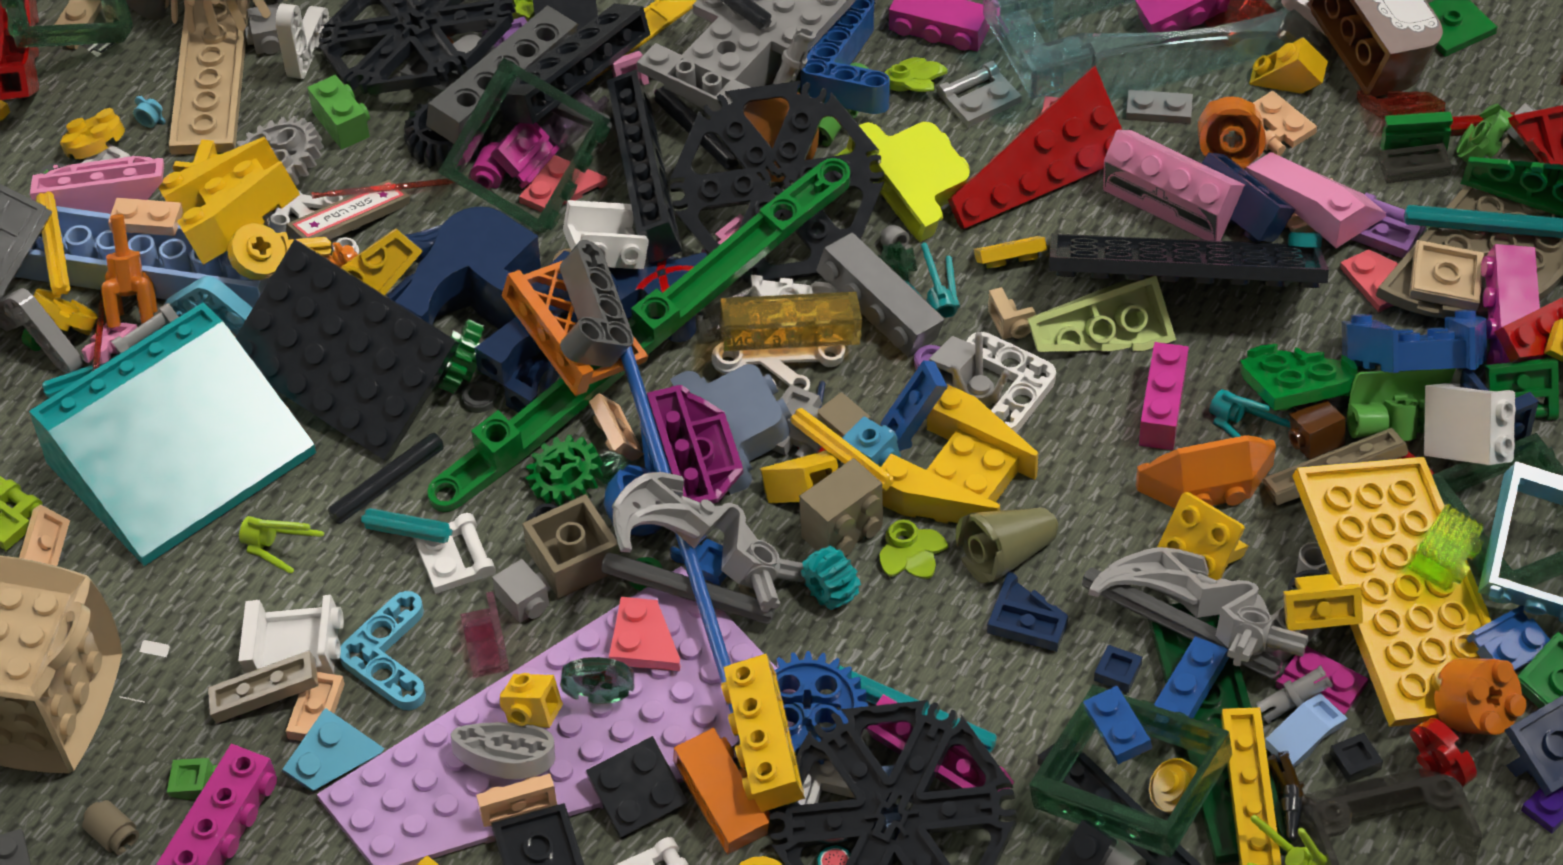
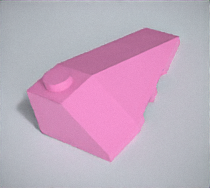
[1246,152,1386,248]

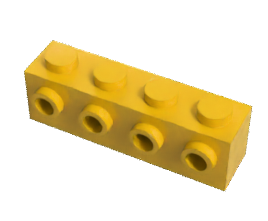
[721,654,805,812]

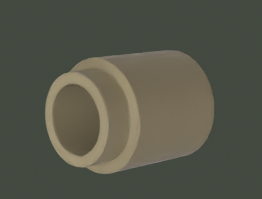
[82,800,139,855]

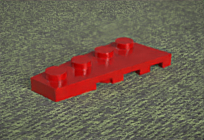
[1494,297,1563,362]

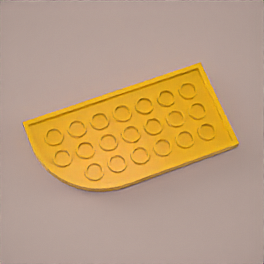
[1292,457,1491,727]

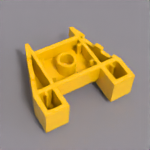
[158,136,300,265]
[881,384,1038,523]

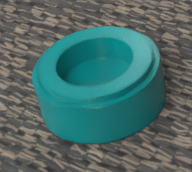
[1288,232,1322,247]

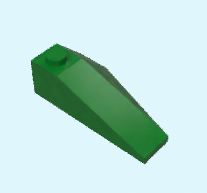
[1460,157,1563,217]

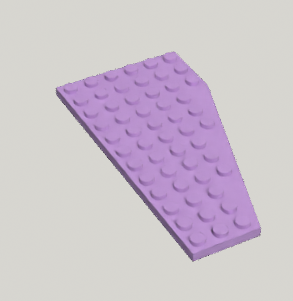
[317,566,811,865]

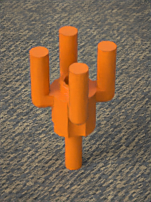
[101,214,158,328]

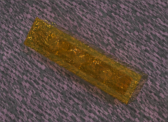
[720,292,862,351]

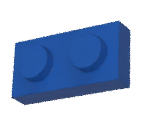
[1083,686,1152,764]

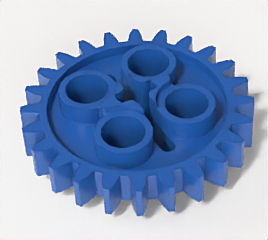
[774,651,868,765]

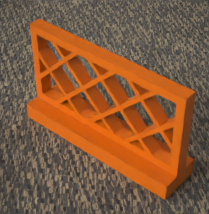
[501,260,648,396]

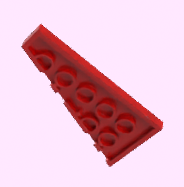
[948,66,1122,229]

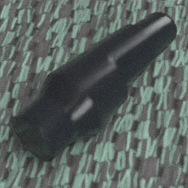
[1280,784,1302,841]

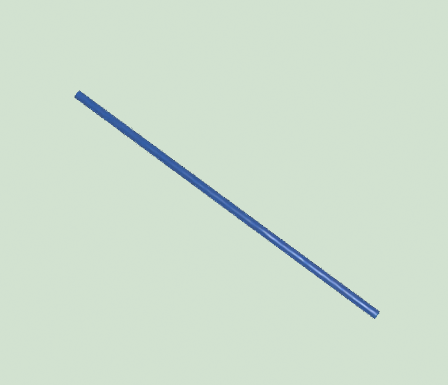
[620,346,740,741]

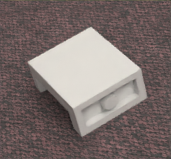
[563,200,649,269]
[1424,383,1516,465]
[239,595,344,674]

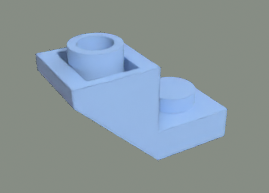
[1265,693,1348,767]

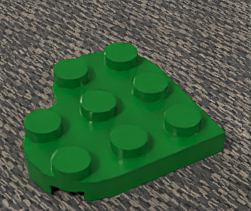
[1240,344,1358,411]

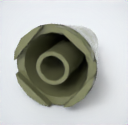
[956,507,1058,583]

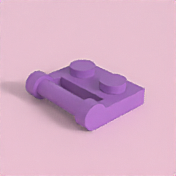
[1351,192,1425,258]

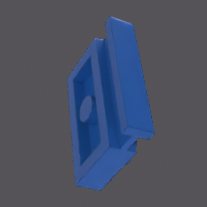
[1466,605,1550,672]

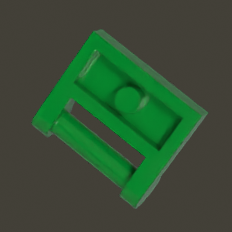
[1485,358,1559,420]

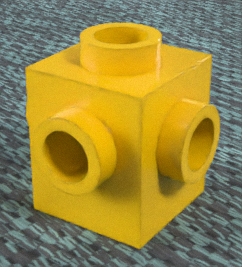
[500,673,563,728]

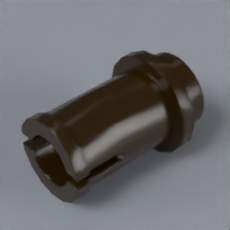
[1267,751,1305,799]

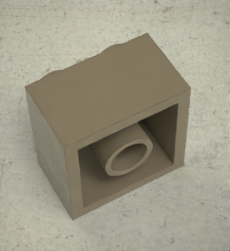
[799,458,883,556]
[522,494,621,599]

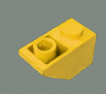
[1249,37,1328,94]
[760,450,839,503]

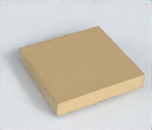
[1409,240,1484,311]

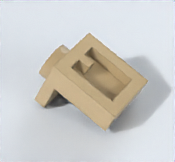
[988,287,1036,340]

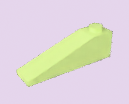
[1027,275,1176,352]

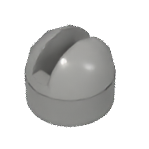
[880,225,910,254]

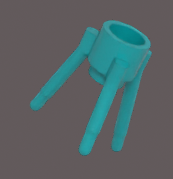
[904,242,960,318]
[1209,389,1290,438]

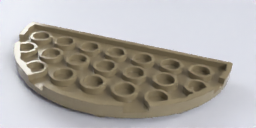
[1376,134,1563,319]

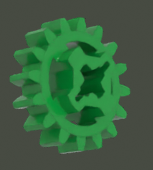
[439,319,484,394]
[526,435,603,507]

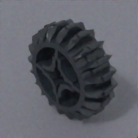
[404,98,491,171]

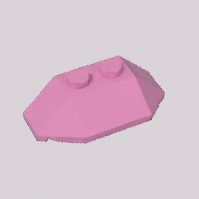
[30,156,164,214]

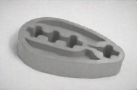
[451,722,555,779]

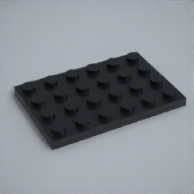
[235,239,460,461]

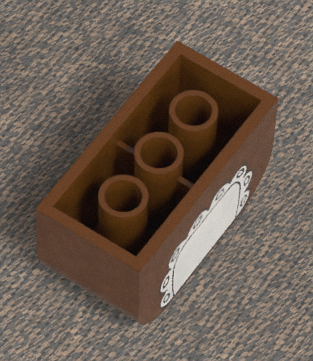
[1307,0,1443,98]

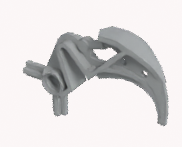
[612,472,805,612]
[1088,547,1308,666]

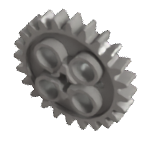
[236,116,324,185]

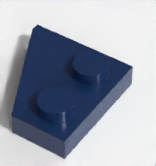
[987,572,1068,652]

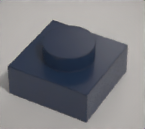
[1094,645,1143,693]

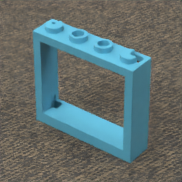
[1478,462,1563,623]

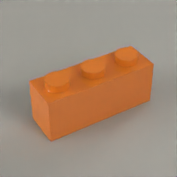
[673,727,770,855]

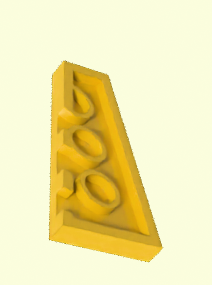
[341,228,423,295]

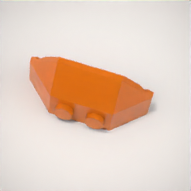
[1136,435,1276,508]

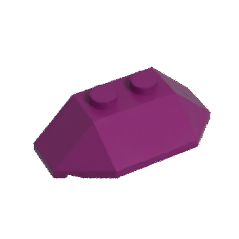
[647,385,744,503]

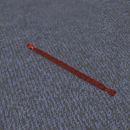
[311,176,466,199]
[93,291,105,371]

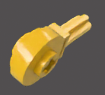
[227,223,332,280]

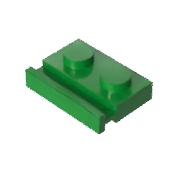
[1380,111,1453,155]

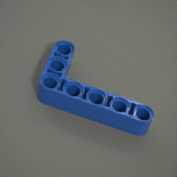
[800,0,890,114]

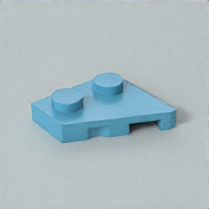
[281,708,385,792]

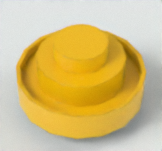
[1149,758,1204,815]

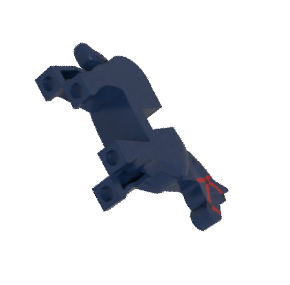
[387,207,707,413]

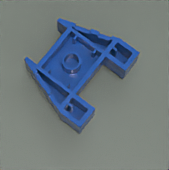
[1342,310,1487,373]

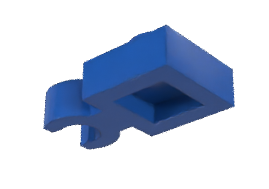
[670,538,727,586]

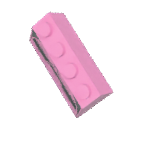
[1103,130,1245,241]

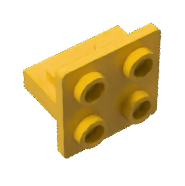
[1157,492,1248,580]

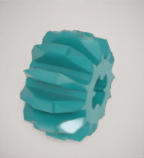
[801,545,861,610]

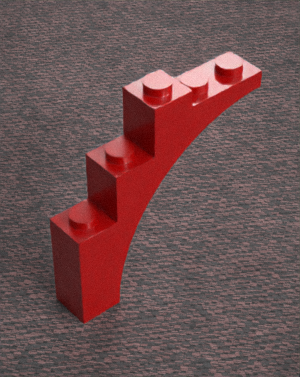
[0,0,39,100]

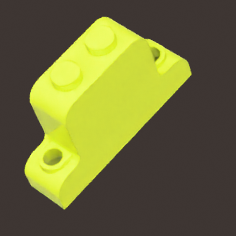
[847,122,970,242]

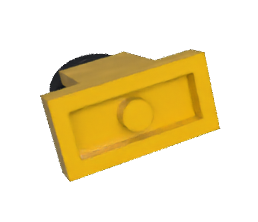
[1283,569,1363,631]

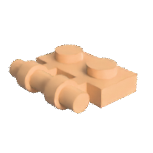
[1253,91,1317,156]

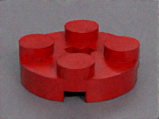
[1410,718,1477,793]

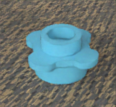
[133,96,166,128]

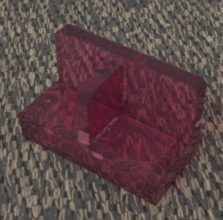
[460,591,509,678]

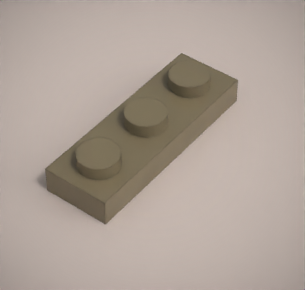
[208,650,318,723]

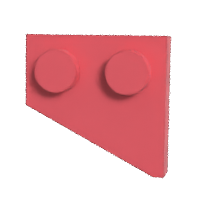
[519,155,607,214]

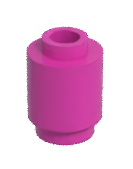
[470,142,506,189]

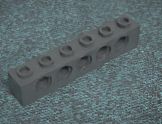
[426,5,578,145]

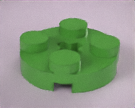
[1456,104,1513,163]

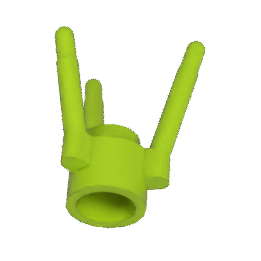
[239,516,324,573]
[1247,815,1328,865]

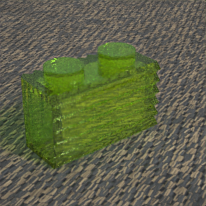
[1408,504,1484,591]

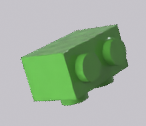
[307,74,370,150]

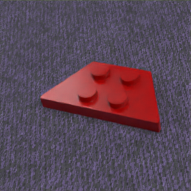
[1508,105,1563,165]

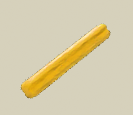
[36,191,70,296]
[790,408,894,492]

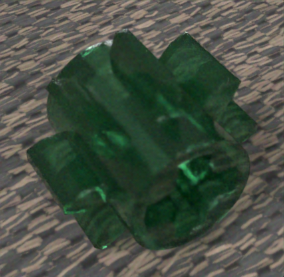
[877,242,918,282]

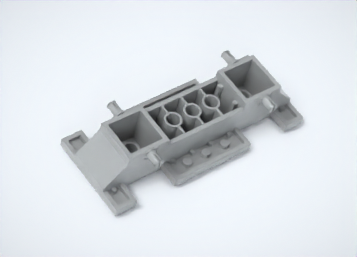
[637,0,878,112]

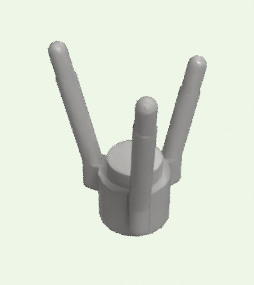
[950,332,1009,407]

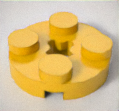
[60,108,125,159]
[33,289,97,335]

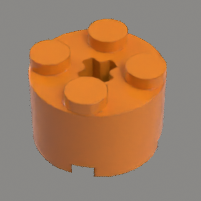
[1198,97,1266,169]
[1434,658,1526,735]

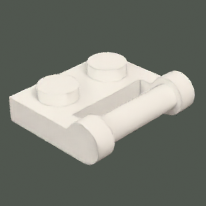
[414,513,496,594]

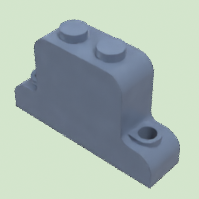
[670,364,792,494]

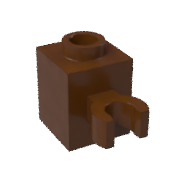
[1288,399,1345,460]

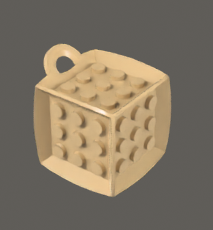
[0,556,122,773]

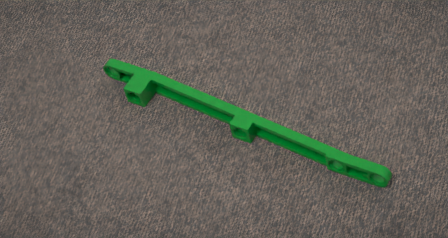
[427,158,850,512]

